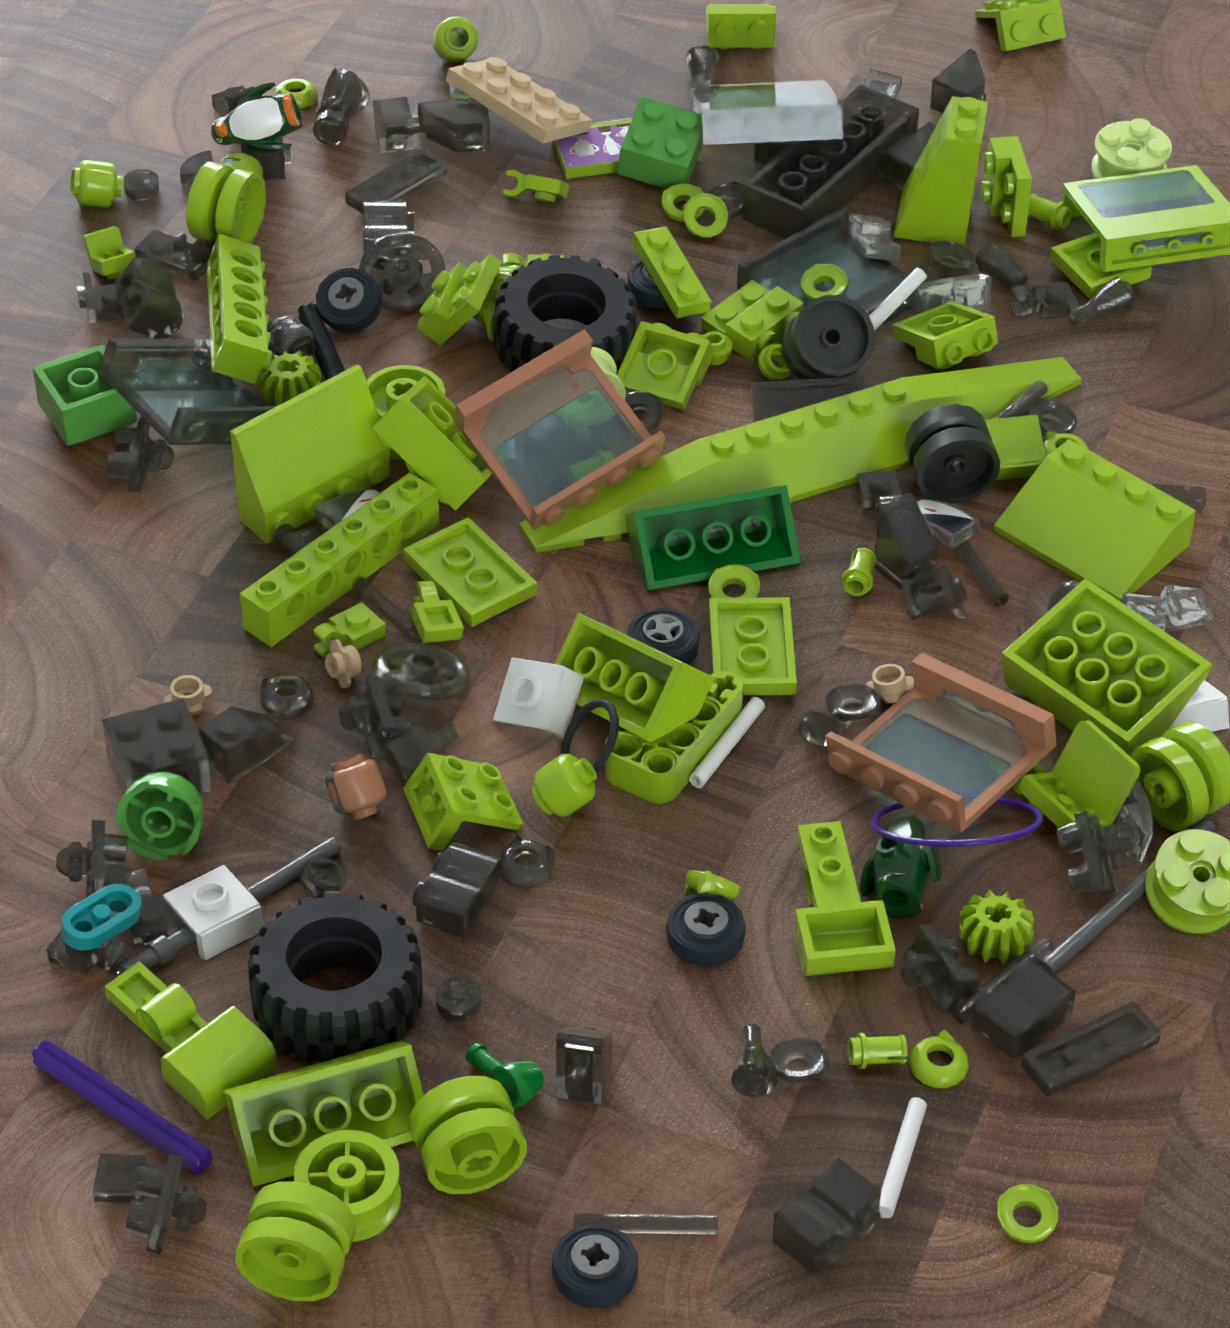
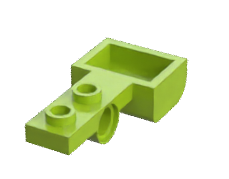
[794,821,896,977]
[105,961,277,1120]

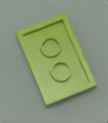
[403,517,538,627]
[709,597,797,695]

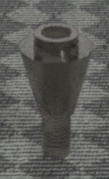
[686,45,719,102]
[1068,277,1135,325]
[731,1024,777,1097]

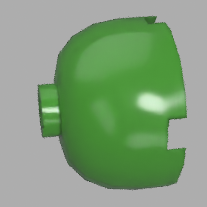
[116,772,205,861]

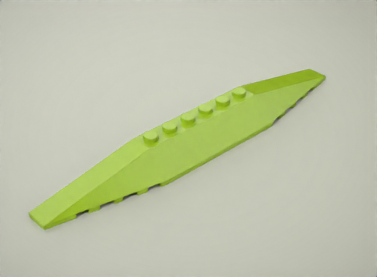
[519,357,1082,553]

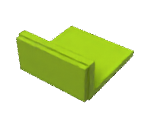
[985,415,1049,480]

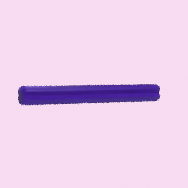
[32,1040,213,1174]

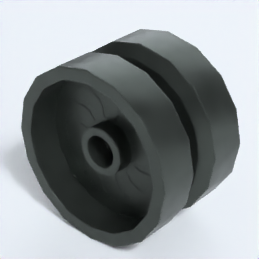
[782,295,875,387]
[905,404,1001,504]

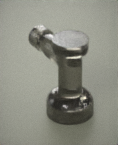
[273,523,328,555]

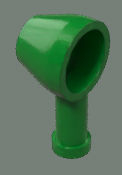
[465,1043,544,1110]

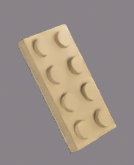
[446,57,592,143]

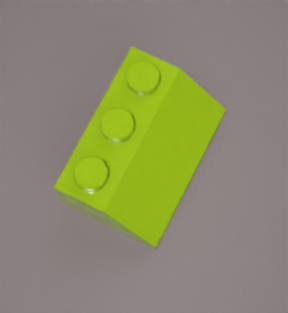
[371,376,507,511]

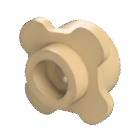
[325,639,362,688]
[865,664,914,703]
[164,675,212,715]

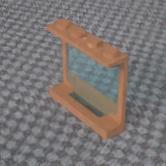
[454,329,665,530]
[825,653,1057,833]

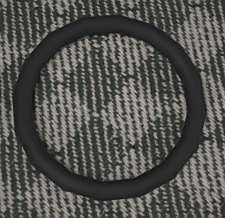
[561,699,619,773]

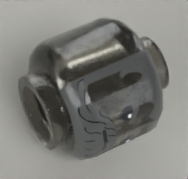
[267,315,315,357]

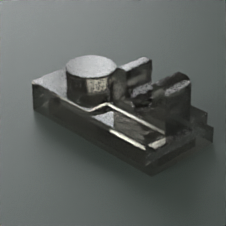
[134,229,211,281]

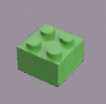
[617,96,708,189]
[33,345,138,446]

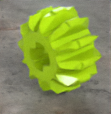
[257,350,322,406]
[959,889,1034,965]

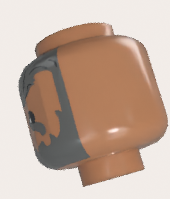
[325,754,387,820]

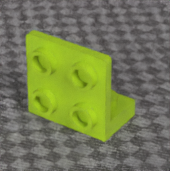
[403,752,523,851]

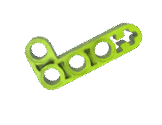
[605,671,743,804]

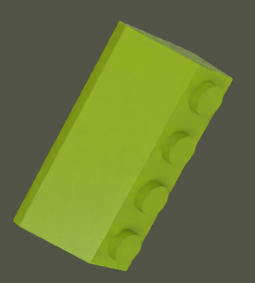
[555,613,715,742]
[223,1040,424,1187]

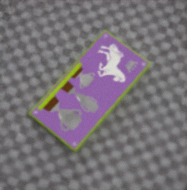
[551,118,701,179]

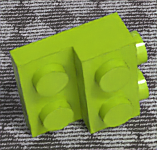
[980,136,1032,237]
[417,253,502,346]
[700,280,804,362]
[892,301,998,369]
[617,321,714,410]

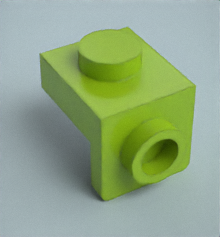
[83,226,138,279]

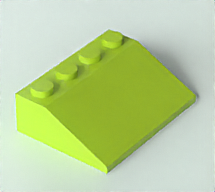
[230,364,391,544]
[993,439,1196,602]
[1002,578,1212,756]

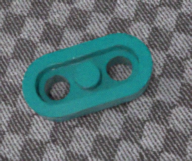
[61,884,141,950]

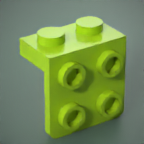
[974,0,1066,51]
[706,4,776,49]
[1017,720,1140,841]

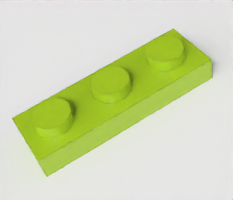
[631,226,712,318]

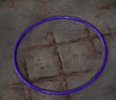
[871,795,1043,847]

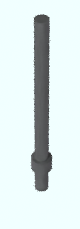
[1039,818,1216,977]
[119,837,341,974]

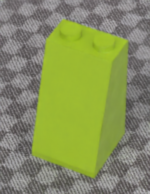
[894,96,988,248]

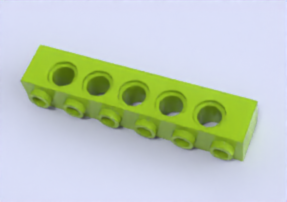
[206,234,272,384]
[239,472,440,647]

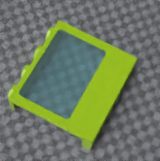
[1062,165,1230,272]

